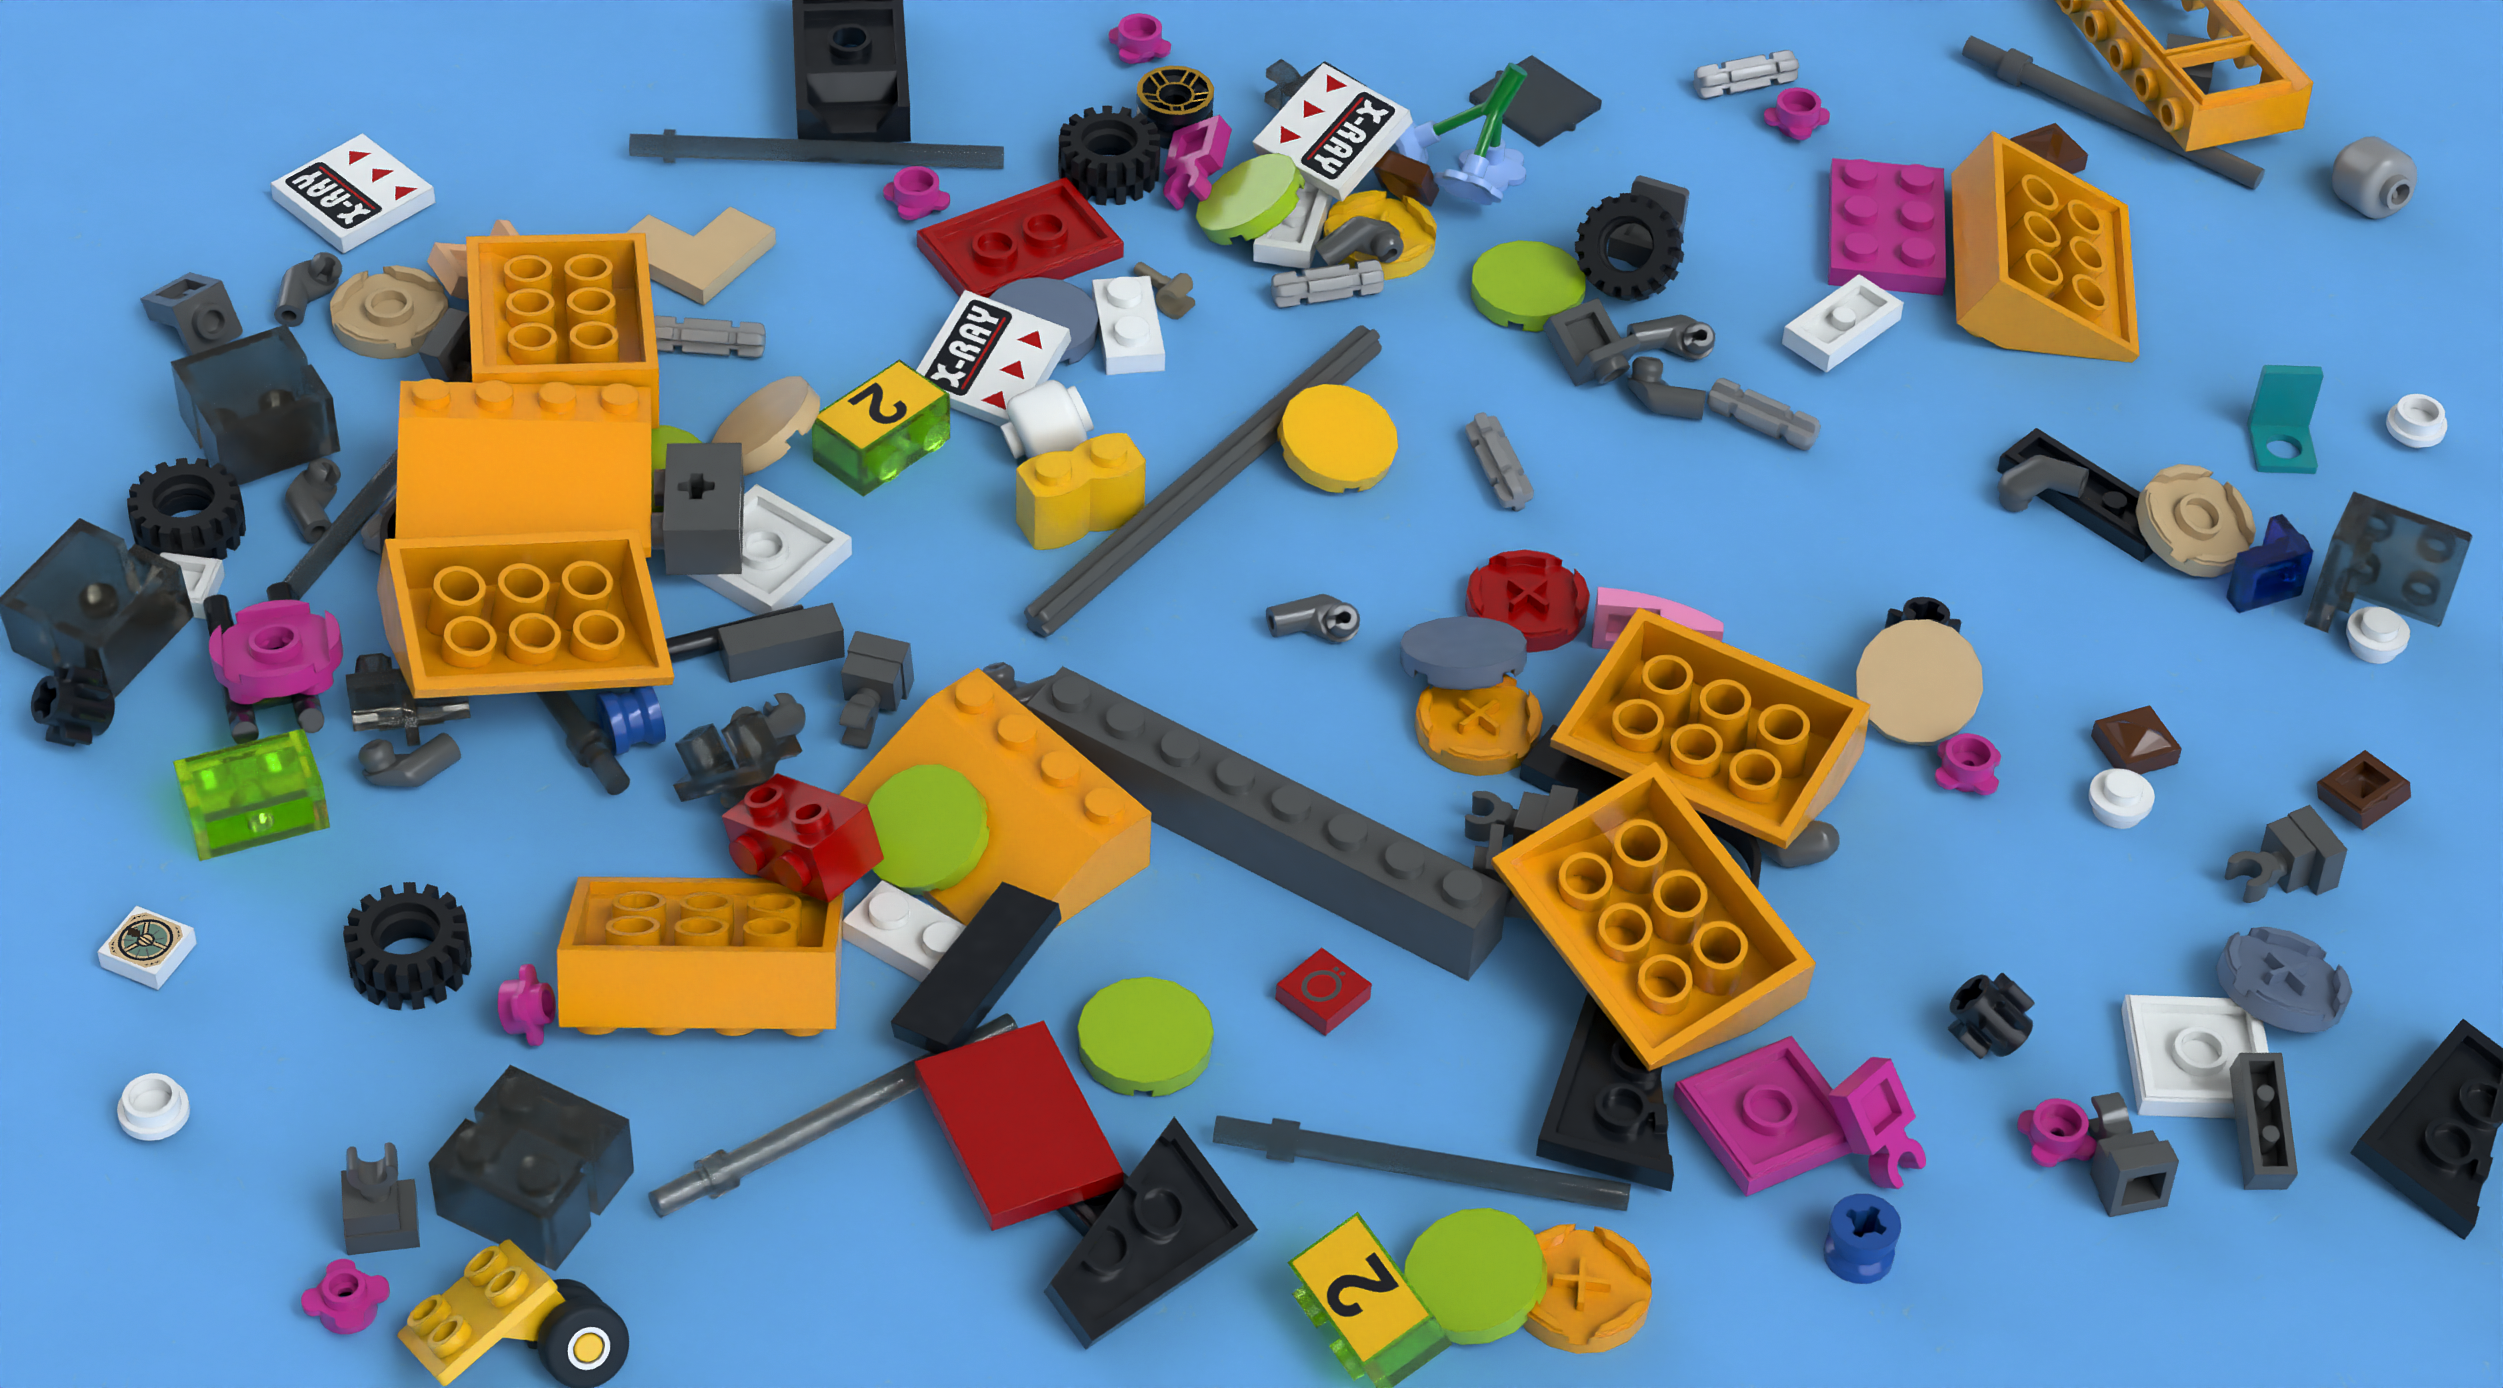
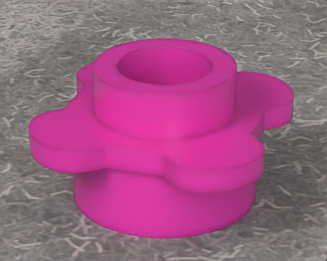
[1109,13,1171,64]
[1764,87,1830,140]
[883,166,950,220]
[1934,733,2001,795]
[497,964,556,1046]
[2017,1098,2097,1167]
[301,1259,390,1334]

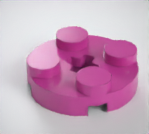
[209,600,343,704]

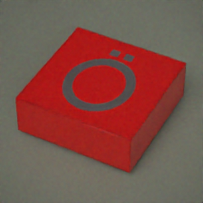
[1275,947,1372,1036]

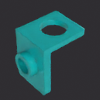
[2247,365,2324,474]

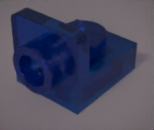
[2226,514,2314,613]

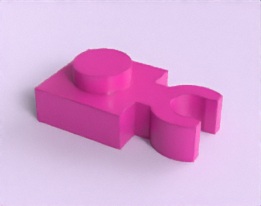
[1163,114,1232,210]
[1827,1057,1926,1189]

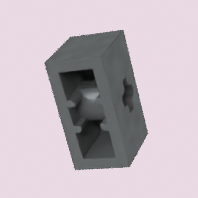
[652,443,745,575]

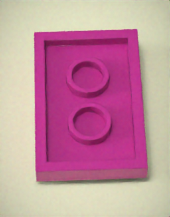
[1828,158,1946,296]

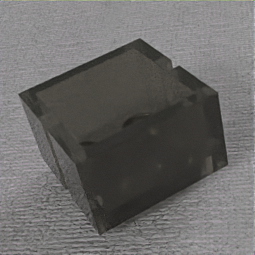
[171,324,341,486]
[0,518,194,699]
[428,1065,634,1271]

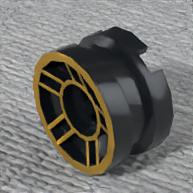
[1136,65,1214,149]

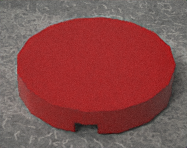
[1465,549,1590,653]

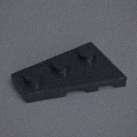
[1536,992,1674,1192]
[2350,1019,2503,1240]
[1044,1116,1258,1350]

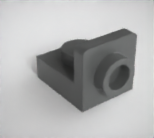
[140,272,243,358]

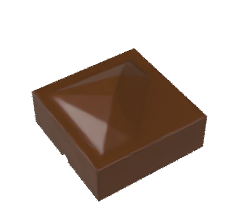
[2010,123,2088,174]
[1372,150,1439,207]
[2091,705,2182,775]
[2317,750,2411,831]

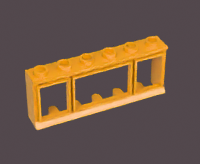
[2055,0,2313,152]

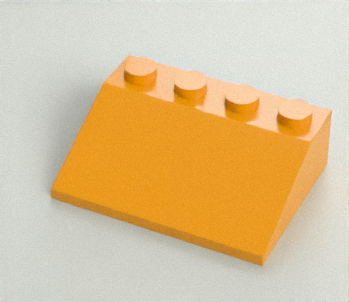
[1951,131,2140,363]
[466,233,659,429]
[395,379,651,558]
[377,529,675,699]
[1550,607,1871,849]
[840,668,1152,930]
[1491,761,1816,1071]
[557,877,845,1036]

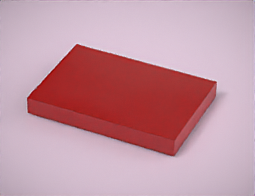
[917,177,1124,298]
[915,1020,1124,1231]

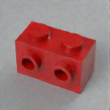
[721,773,884,903]

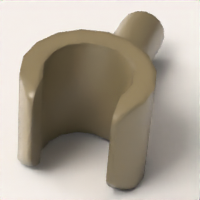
[1134,262,1195,319]

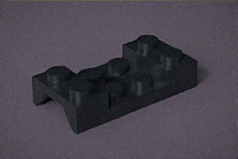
[792,0,911,146]

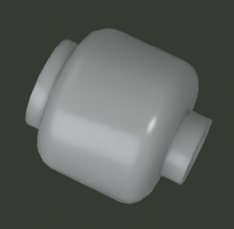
[2332,136,2417,219]

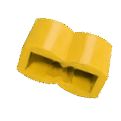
[1016,433,1146,550]

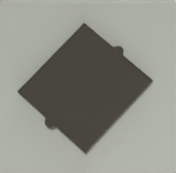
[1469,55,1602,147]

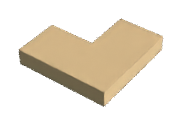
[626,207,776,305]

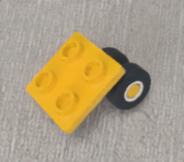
[397,1239,629,1388]

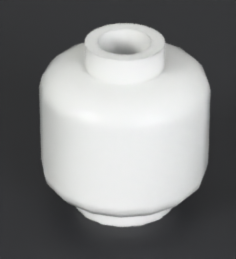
[1000,380,1094,459]

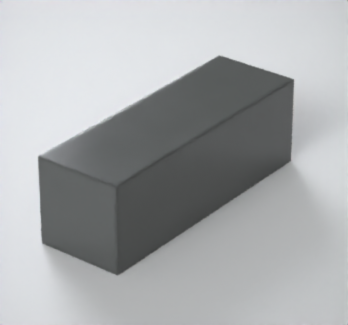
[718,603,845,683]
[2229,1053,2298,1190]

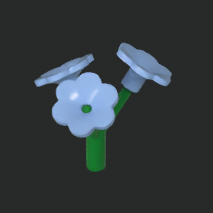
[1395,63,1528,205]

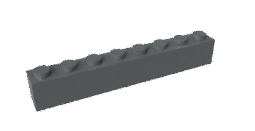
[1026,666,1508,981]

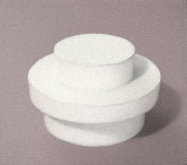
[2386,394,2447,448]
[2346,607,2410,664]
[2088,769,2155,829]
[117,1073,190,1141]

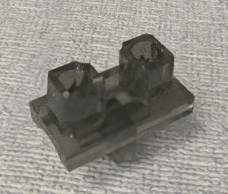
[346,653,471,747]
[673,711,803,809]

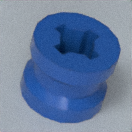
[595,686,666,756]
[1823,1194,1901,1284]

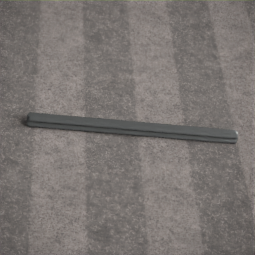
[1024,325,1382,637]

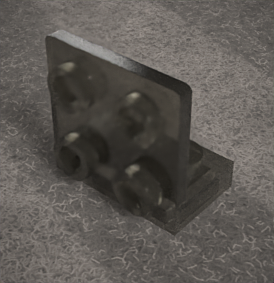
[2304,491,2473,633]

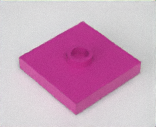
[1673,1036,1852,1197]

